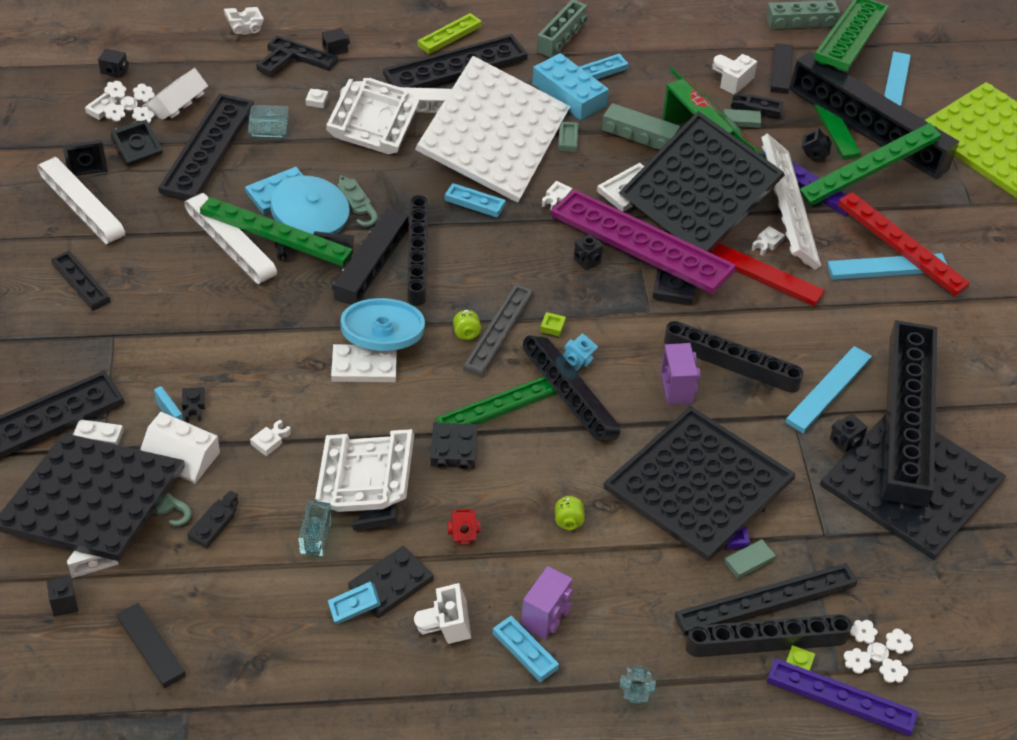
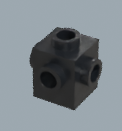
[802,128,832,162]
[574,234,603,270]
[830,413,868,452]

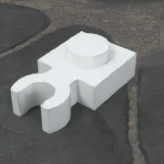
[542,181,573,210]
[752,226,785,256]
[250,420,291,456]

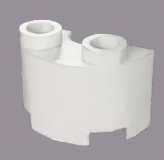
[224,7,264,35]

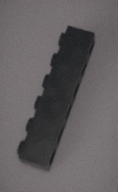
[332,208,409,305]

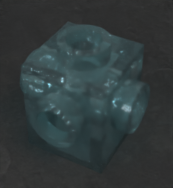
[619,665,656,703]

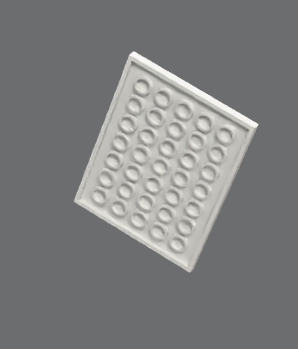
[415,56,570,203]

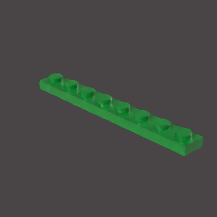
[800,123,941,206]
[200,197,352,267]

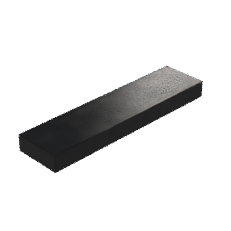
[267,35,338,71]
[770,43,792,94]
[51,251,111,311]
[116,603,186,688]

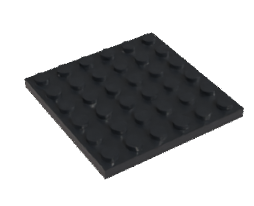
[619,111,785,252]
[603,406,795,562]
[820,414,1006,560]
[0,433,185,562]

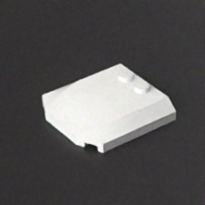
[326,78,419,154]
[315,429,414,512]

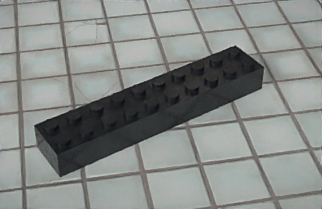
[789,52,959,180]
[882,320,937,507]

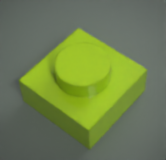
[540,312,566,337]
[786,645,815,671]

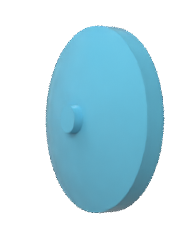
[270,176,349,234]
[341,298,425,351]

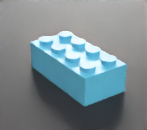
[532,53,609,121]

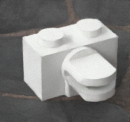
[712,54,757,94]
[414,583,471,644]

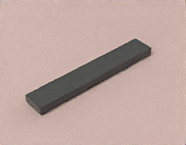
[463,284,534,377]

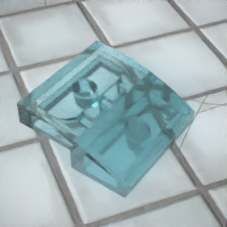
[248,105,289,137]

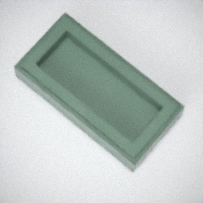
[723,109,761,128]
[558,122,578,152]
[724,539,776,579]

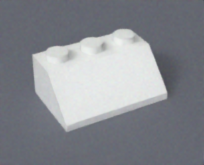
[141,68,208,120]
[140,412,220,484]

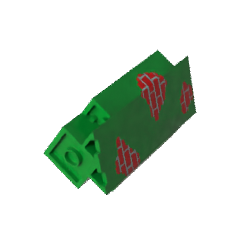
[662,66,767,159]

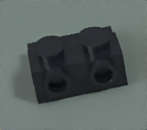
[111,119,163,166]
[430,422,477,470]

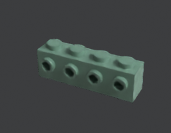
[536,0,588,58]
[766,0,840,29]
[602,103,680,150]

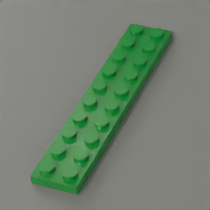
[813,0,889,71]

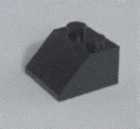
[62,140,108,176]

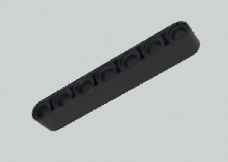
[407,195,428,306]
[664,321,804,393]
[523,335,620,441]
[686,614,852,657]

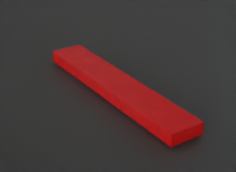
[710,243,825,307]

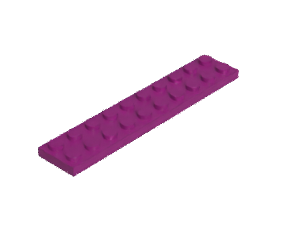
[551,189,736,294]

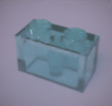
[298,500,332,557]

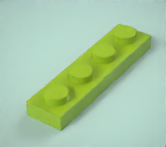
[418,13,482,54]

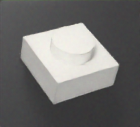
[306,89,328,108]

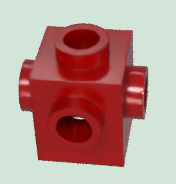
[447,509,480,544]

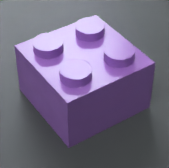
[660,343,700,405]
[521,566,574,640]

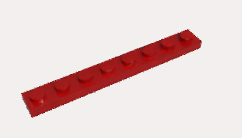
[838,192,970,297]

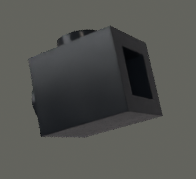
[321,28,350,55]
[98,48,129,78]
[47,576,78,617]

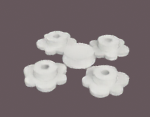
[103,81,155,123]
[844,620,913,683]

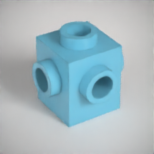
[563,333,598,371]

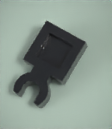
[182,387,205,422]

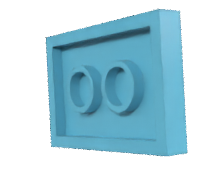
[245,167,304,215]

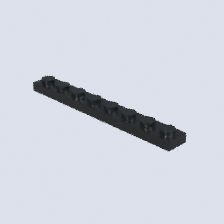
[675,563,858,636]

